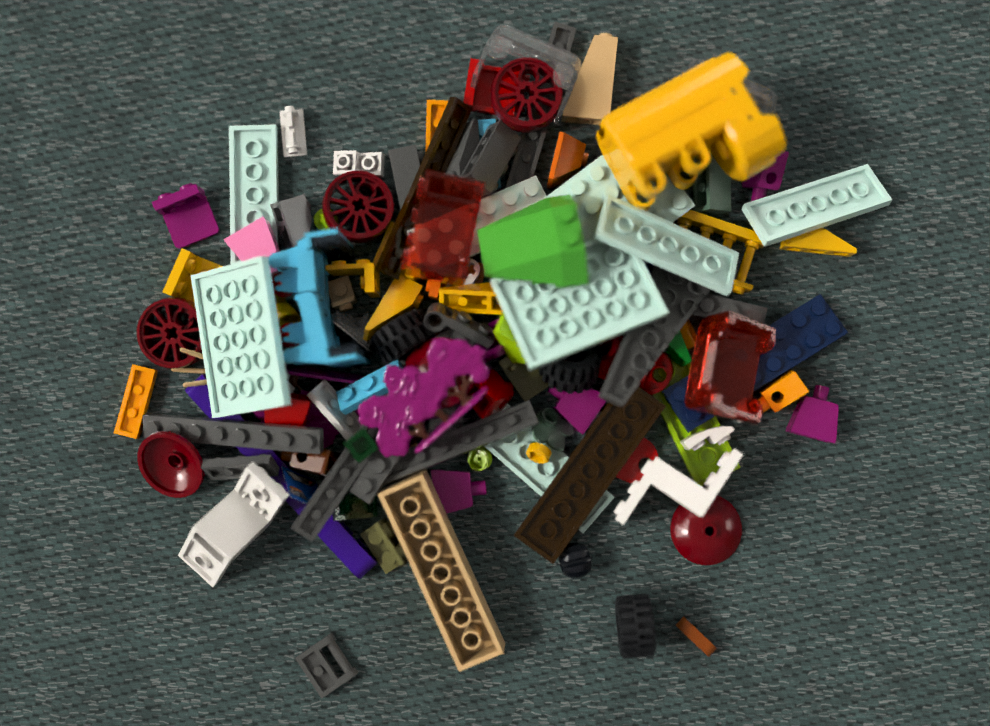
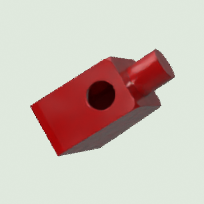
[468,369,514,419]
[264,393,313,426]

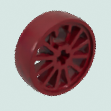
[491,57,563,133]
[322,171,394,243]
[137,297,203,369]

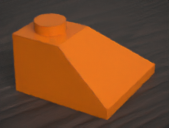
[547,132,589,189]

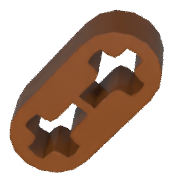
[676,616,717,657]

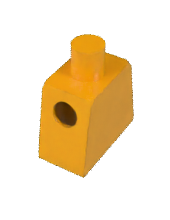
[750,370,809,416]

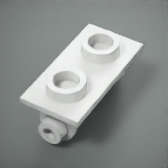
[280,106,307,157]

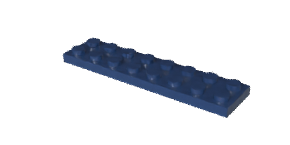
[662,294,848,433]

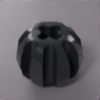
[558,542,592,579]

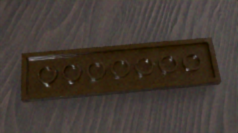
[514,386,666,564]

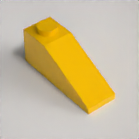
[780,228,857,257]
[363,274,424,341]
[439,282,503,315]

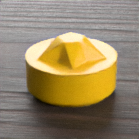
[526,443,552,464]

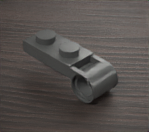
[424,303,495,349]

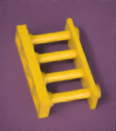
[677,210,764,294]

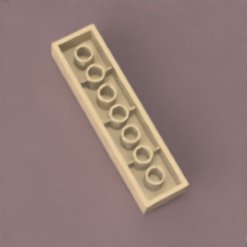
[378,470,505,672]

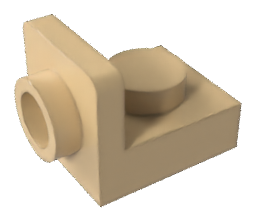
[328,275,357,312]

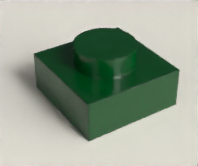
[343,428,378,463]

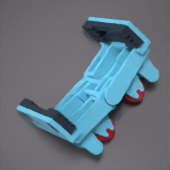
[268,228,371,369]

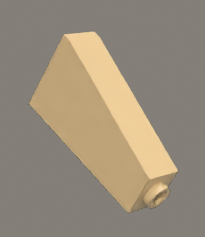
[562,33,618,125]

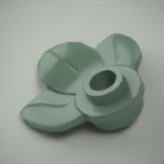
[532,408,574,452]

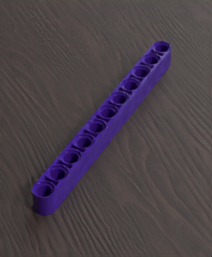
[185,373,378,579]

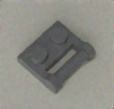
[295,632,359,699]

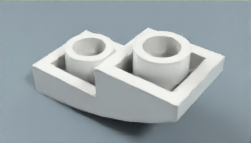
[333,150,385,177]
[680,426,734,451]

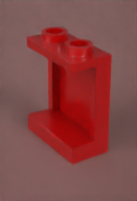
[463,58,530,117]

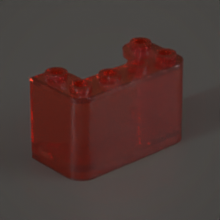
[401,170,486,287]

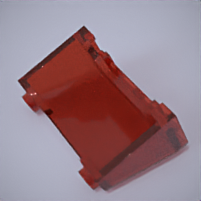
[685,310,777,423]

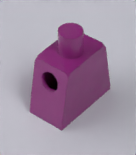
[742,151,789,201]
[785,385,839,443]
[547,388,606,434]
[431,469,487,514]

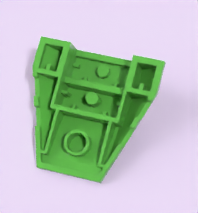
[477,194,588,288]

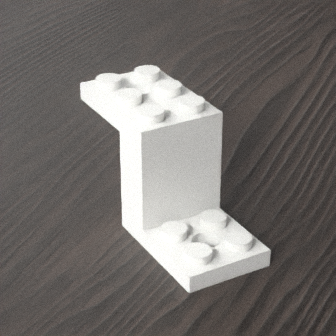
[614,449,743,524]
[178,462,289,587]

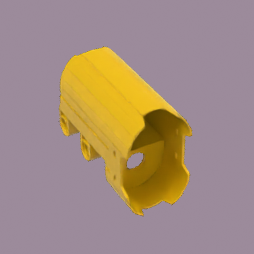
[596,52,786,211]

